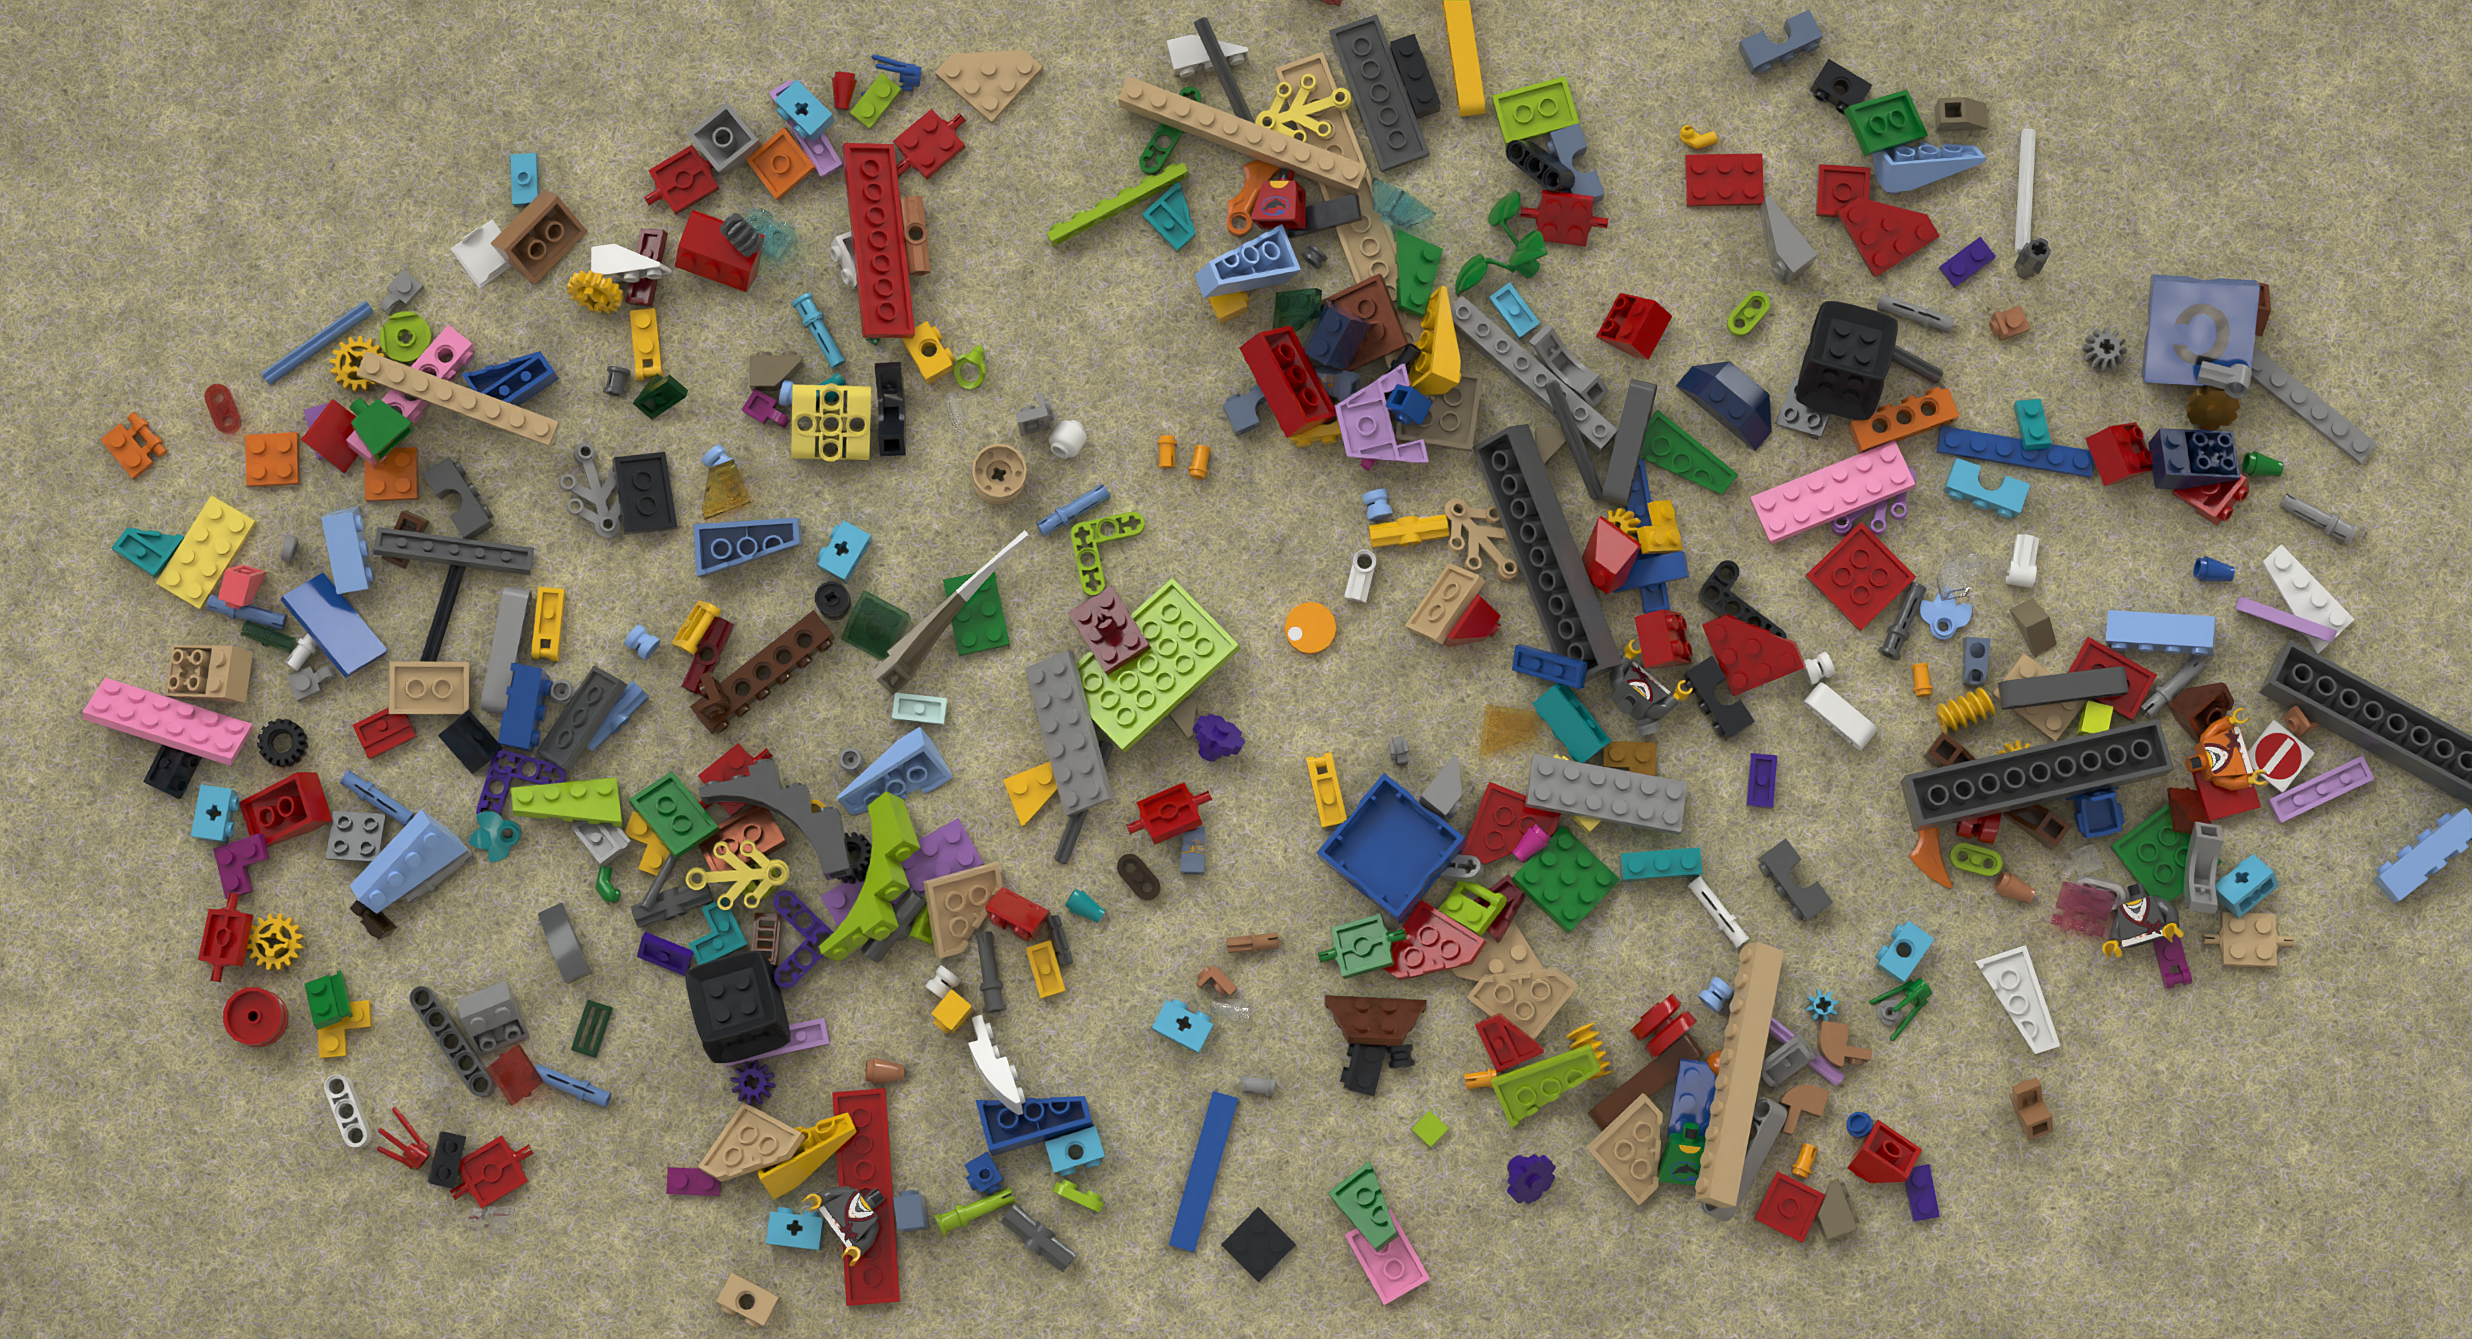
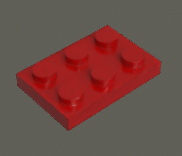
[1685,153,1764,207]
[2067,637,2157,721]

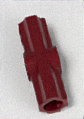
[681,617,735,696]

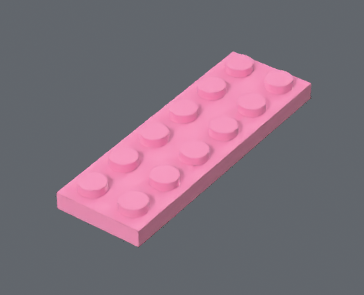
[1750,440,1916,545]
[83,678,252,766]

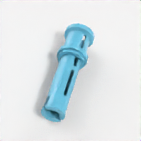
[791,293,846,369]

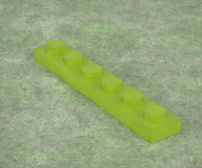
[1047,163,1188,247]

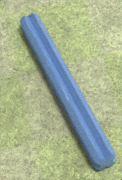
[262,301,373,385]

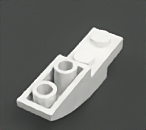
[968,1015,1026,1115]

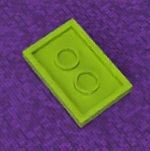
[1491,76,1580,146]

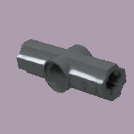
[2014,237,2051,279]
[630,883,713,928]
[861,887,927,963]
[1001,1204,1077,1272]

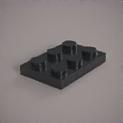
[613,452,677,535]

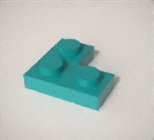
[688,897,748,965]

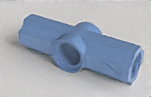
[587,681,649,752]

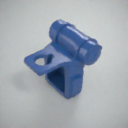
[2065,786,2125,838]

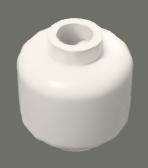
[1049,420,1087,459]

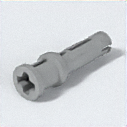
[2279,492,2359,546]

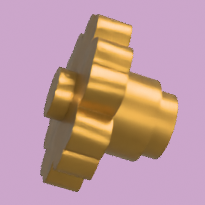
[2186,385,2240,431]

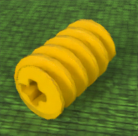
[1936,687,1996,735]
[1566,1022,1614,1081]

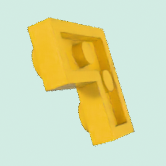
[1636,500,1683,554]
[624,811,670,876]
[318,1000,372,1059]

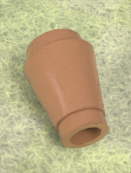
[1994,871,2036,904]
[865,1058,904,1084]

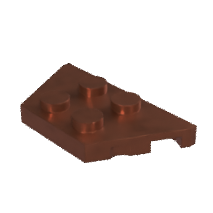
[1325,995,1427,1046]

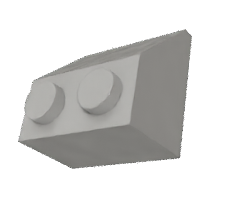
[687,102,762,174]
[1419,755,1462,820]

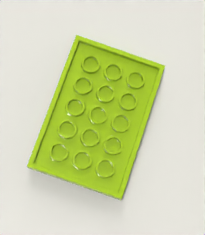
[1076,578,1241,753]

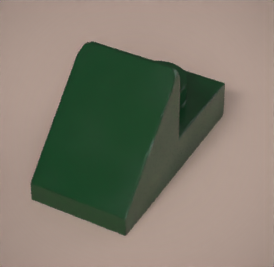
[633,373,688,420]

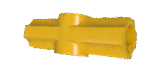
[1369,514,1449,548]

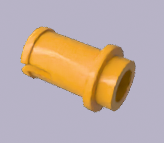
[1157,435,1177,468]
[1188,445,1211,480]
[1911,663,1933,697]
[1464,1068,1497,1090]
[1791,1143,1819,1179]

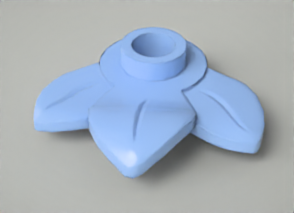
[1920,589,1972,640]

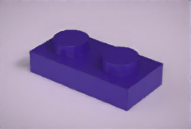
[1939,237,1996,288]
[1746,753,1777,809]
[637,932,694,976]
[1905,1164,1940,1222]

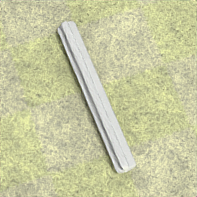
[2015,128,2036,253]

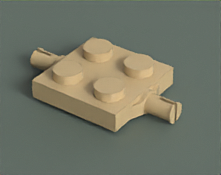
[2202,912,2294,968]

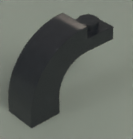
[875,362,906,457]

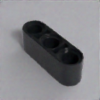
[1506,140,1575,191]

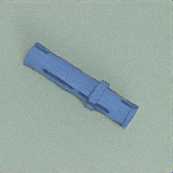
[1036,483,1111,537]
[206,594,287,630]
[340,770,415,827]
[532,1064,612,1108]

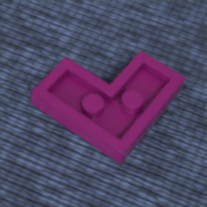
[213,834,270,899]

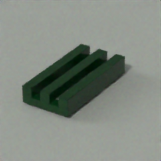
[571,1000,613,1058]

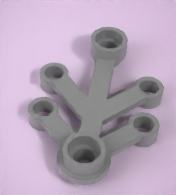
[559,443,621,539]

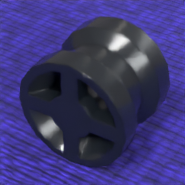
[1387,1044,1415,1069]

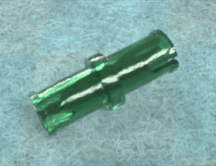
[240,620,296,654]

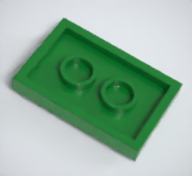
[1844,90,1928,156]
[943,572,1010,656]
[629,771,719,859]

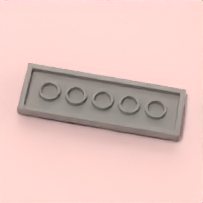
[1025,650,1113,816]
[1525,754,1687,835]

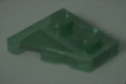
[1273,288,1322,332]

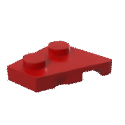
[1475,1013,1544,1073]

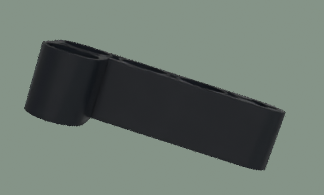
[1698,560,1787,639]

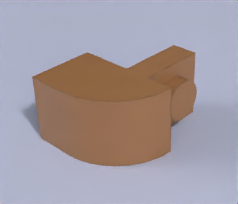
[1817,1021,1872,1068]
[2009,1077,2053,1141]
[1778,1085,1830,1136]

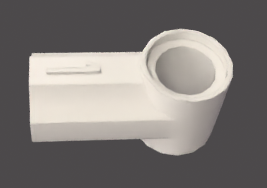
[2006,534,2039,589]
[1344,549,1376,603]

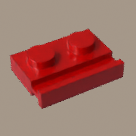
[352,708,417,760]

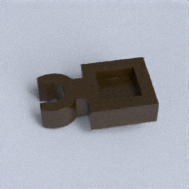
[350,900,397,940]

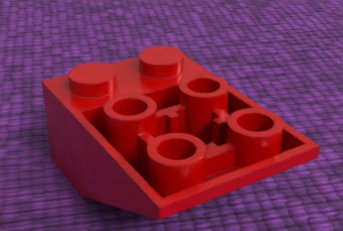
[985,887,1050,942]

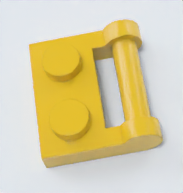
[671,600,721,655]

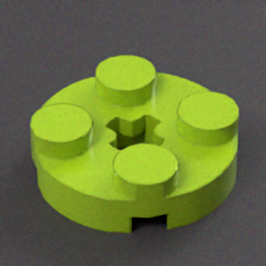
[379,311,433,364]

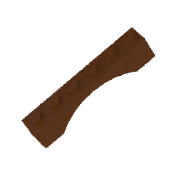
[1923,732,2072,850]

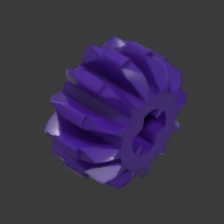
[730,1060,776,1106]

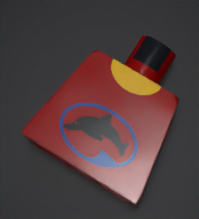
[1251,169,1306,229]

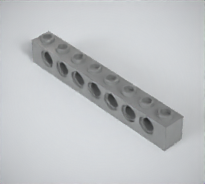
[1450,296,1618,455]

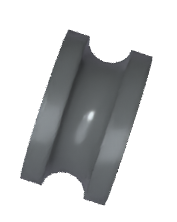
[1302,245,1328,269]

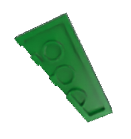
[1640,410,1738,496]

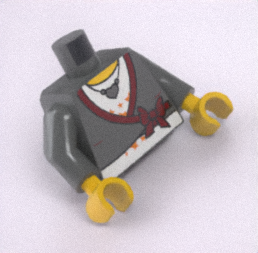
[1609,639,1693,721]
[2102,883,2184,958]
[802,1186,886,1266]

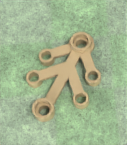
[1444,498,1519,582]

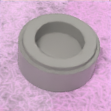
[281,535,298,562]

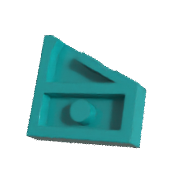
[1142,181,1196,253]

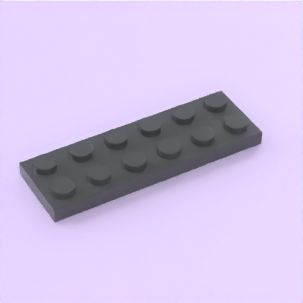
[1329,14,1430,173]

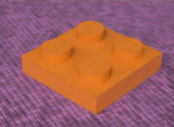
[746,127,817,200]
[245,432,300,487]
[365,447,419,502]

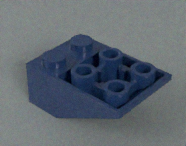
[2148,428,2240,490]

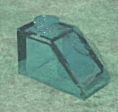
[1371,177,1436,229]

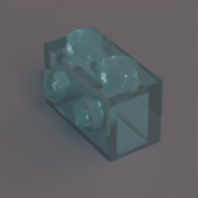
[744,207,798,264]

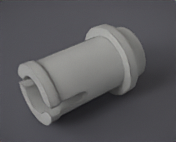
[1242,1076,1276,1097]

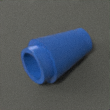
[2193,556,2235,582]

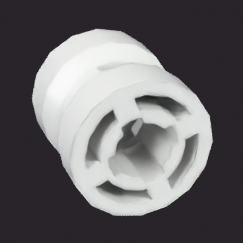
[1802,652,1836,685]
[925,965,962,1000]

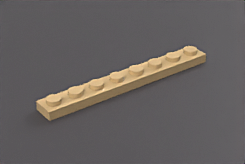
[356,351,560,447]

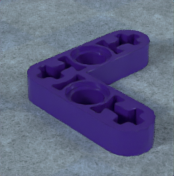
[476,750,567,815]
[773,890,833,989]

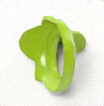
[953,345,986,389]

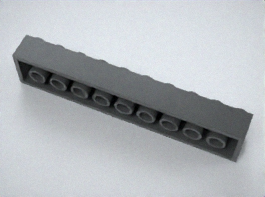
[1472,424,1623,687]
[2259,640,2472,805]
[1900,719,2174,832]

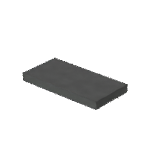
[536,665,628,773]

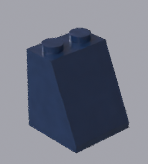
[1303,300,1371,370]

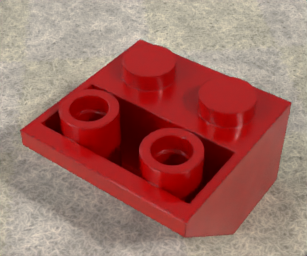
[1596,293,1672,360]
[2085,422,2153,486]
[1634,609,1693,669]

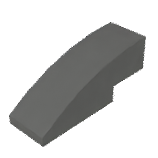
[538,903,592,984]

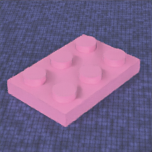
[1344,1209,1430,1305]

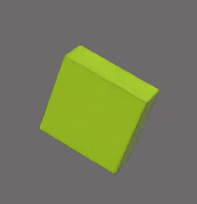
[1411,1110,1449,1148]

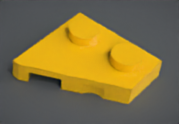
[1003,761,1058,827]

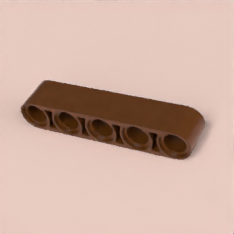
[1588,1033,1705,1131]

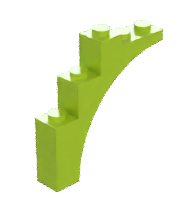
[819,791,920,962]

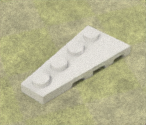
[2261,544,2355,654]
[1975,945,2060,1054]

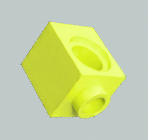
[2077,701,2113,736]

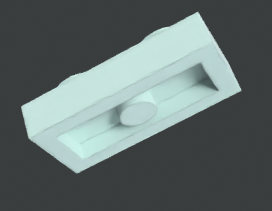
[892,693,948,725]

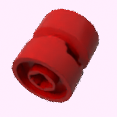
[1956,813,2001,845]

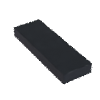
[1287,194,1362,239]

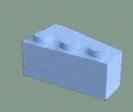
[321,506,374,594]

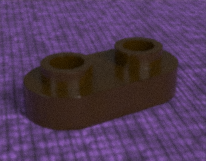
[1117,854,1160,901]

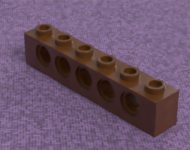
[690,610,835,734]

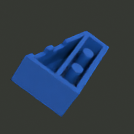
[462,351,559,406]
[498,662,553,752]

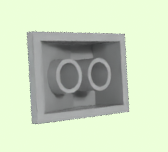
[1759,195,1817,285]

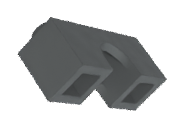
[422,457,494,540]
[1758,839,1833,923]

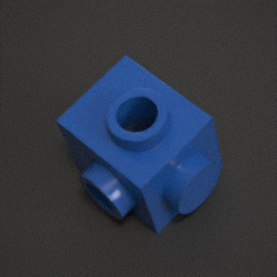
[1385,384,1432,426]
[964,1152,1004,1195]

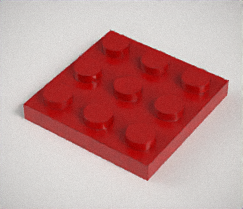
[1805,522,1916,631]

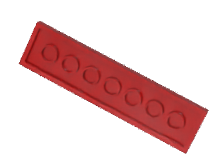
[842,143,915,338]
[832,1088,901,1306]

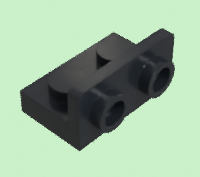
[143,744,202,799]
[1340,1043,1387,1097]
[428,1131,466,1189]

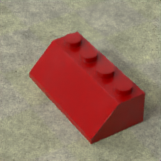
[1239,325,1337,438]

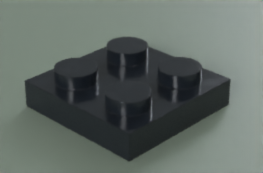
[1221,1207,1296,1283]

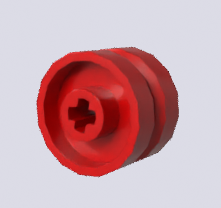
[223,987,289,1047]
[1629,993,1697,1059]

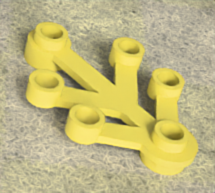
[1255,74,1352,143]
[686,839,790,910]

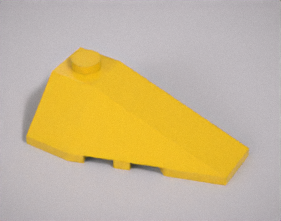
[1408,286,1461,395]
[757,1113,857,1200]

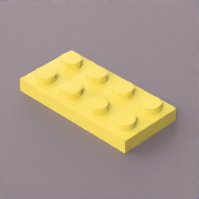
[156,495,257,610]

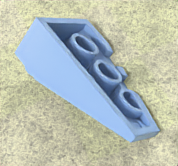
[1872,141,1986,194]
[837,727,953,815]

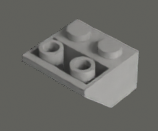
[457,980,529,1056]

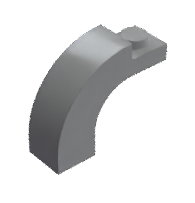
[1529,324,1609,408]
[2184,822,2224,914]

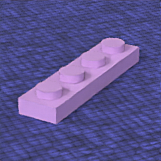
[769,80,844,179]
[2267,755,2375,824]
[725,1018,830,1067]

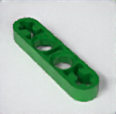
[1139,87,1201,176]

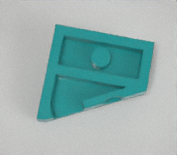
[111,527,184,578]

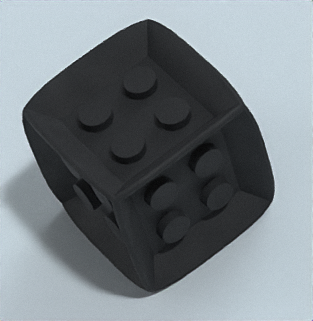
[1796,301,1898,420]
[685,951,791,1063]

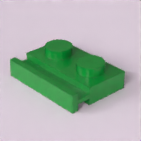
[304,970,353,1030]

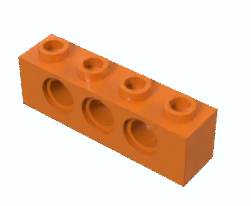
[1848,387,1959,454]

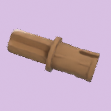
[1226,932,1279,953]

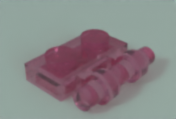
[2051,881,2115,937]

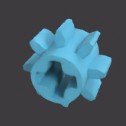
[1805,989,1839,1021]

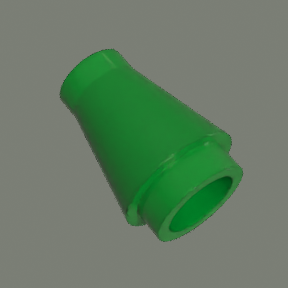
[2242,451,2284,477]

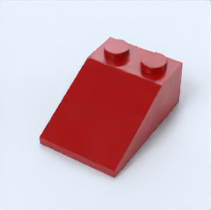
[239,772,333,847]

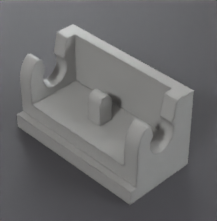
[1761,1032,1817,1087]

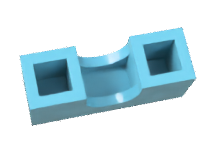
[1943,458,2030,519]

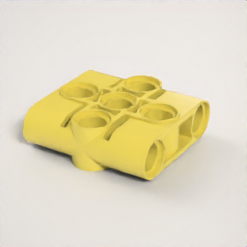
[791,383,871,462]

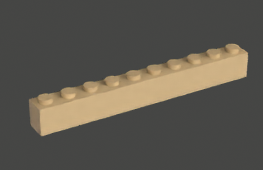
[1118,76,1367,195]
[1695,942,1784,1208]

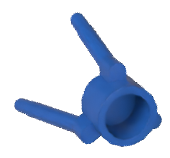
[861,54,921,96]

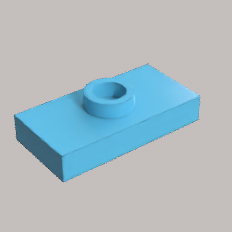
[510,153,539,206]

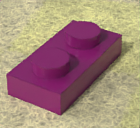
[666,1167,721,1196]

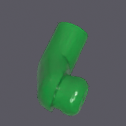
[596,866,621,903]

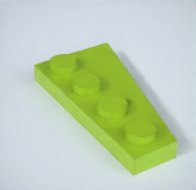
[511,777,622,827]
[1491,1044,1600,1128]

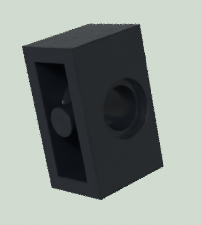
[1810,59,1872,116]

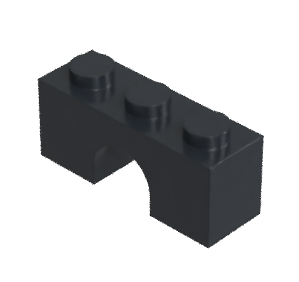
[1390,33,1441,119]
[1683,656,1755,741]

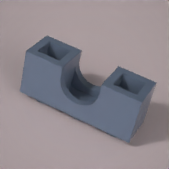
[1738,10,1823,75]
[1546,123,1605,203]
[1223,385,1267,437]
[893,1190,930,1232]

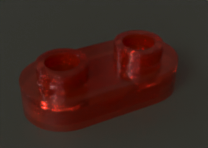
[204,384,242,434]

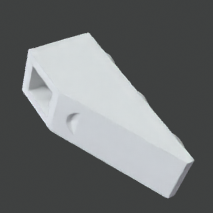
[1167,35,1248,78]
[591,244,672,283]

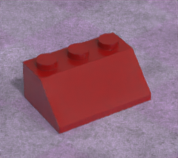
[674,210,765,292]

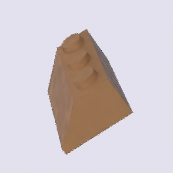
[490,190,588,285]

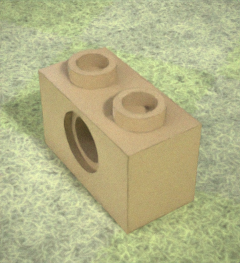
[717,1273,781,1329]

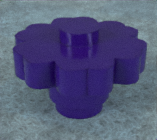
[1192,714,1245,762]
[1507,1154,1556,1204]

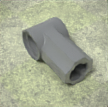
[2197,361,2252,399]

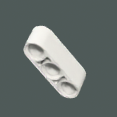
[1803,682,1878,751]
[324,1074,372,1149]

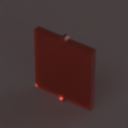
[2167,787,2211,836]
[487,1044,544,1106]

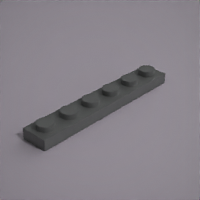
[373,527,534,575]

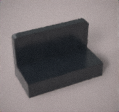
[438,709,503,774]

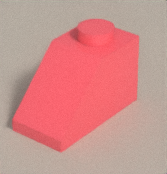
[218,565,266,609]

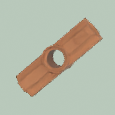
[900,195,931,276]

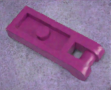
[2153,935,2192,989]

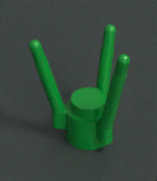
[1869,978,1932,1041]

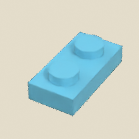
[1489,282,1540,340]

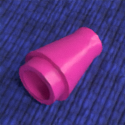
[1512,824,1551,863]

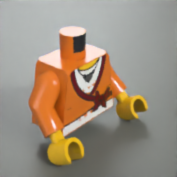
[2185,708,2268,791]

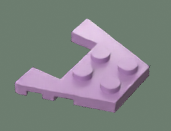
[1335,364,1429,464]

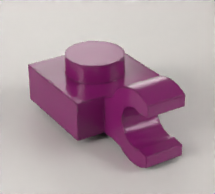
[741,388,790,429]

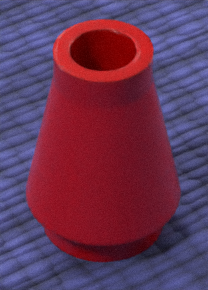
[832,71,857,110]

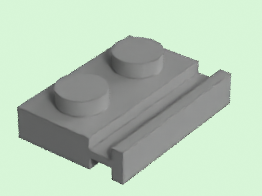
[570,820,633,868]

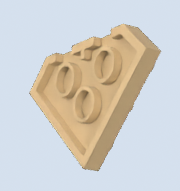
[935,50,1043,124]
[923,862,1003,959]
[1451,920,1544,982]
[1467,968,1578,1040]
[1586,1093,1663,1206]
[698,1102,805,1182]

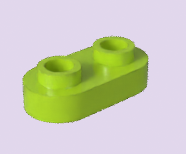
[1727,291,1770,337]
[1949,843,2002,877]
[1052,1179,1105,1213]

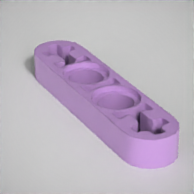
[2234,596,2337,643]

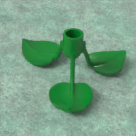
[1455,190,1548,296]

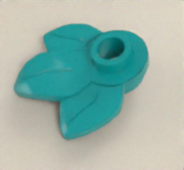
[469,811,521,862]

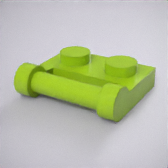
[1438,881,1507,937]

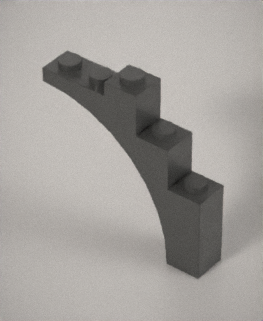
[699,759,853,880]

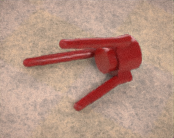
[377,1107,431,1170]

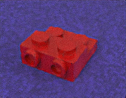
[2173,474,2249,526]

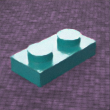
[2014,399,2051,450]

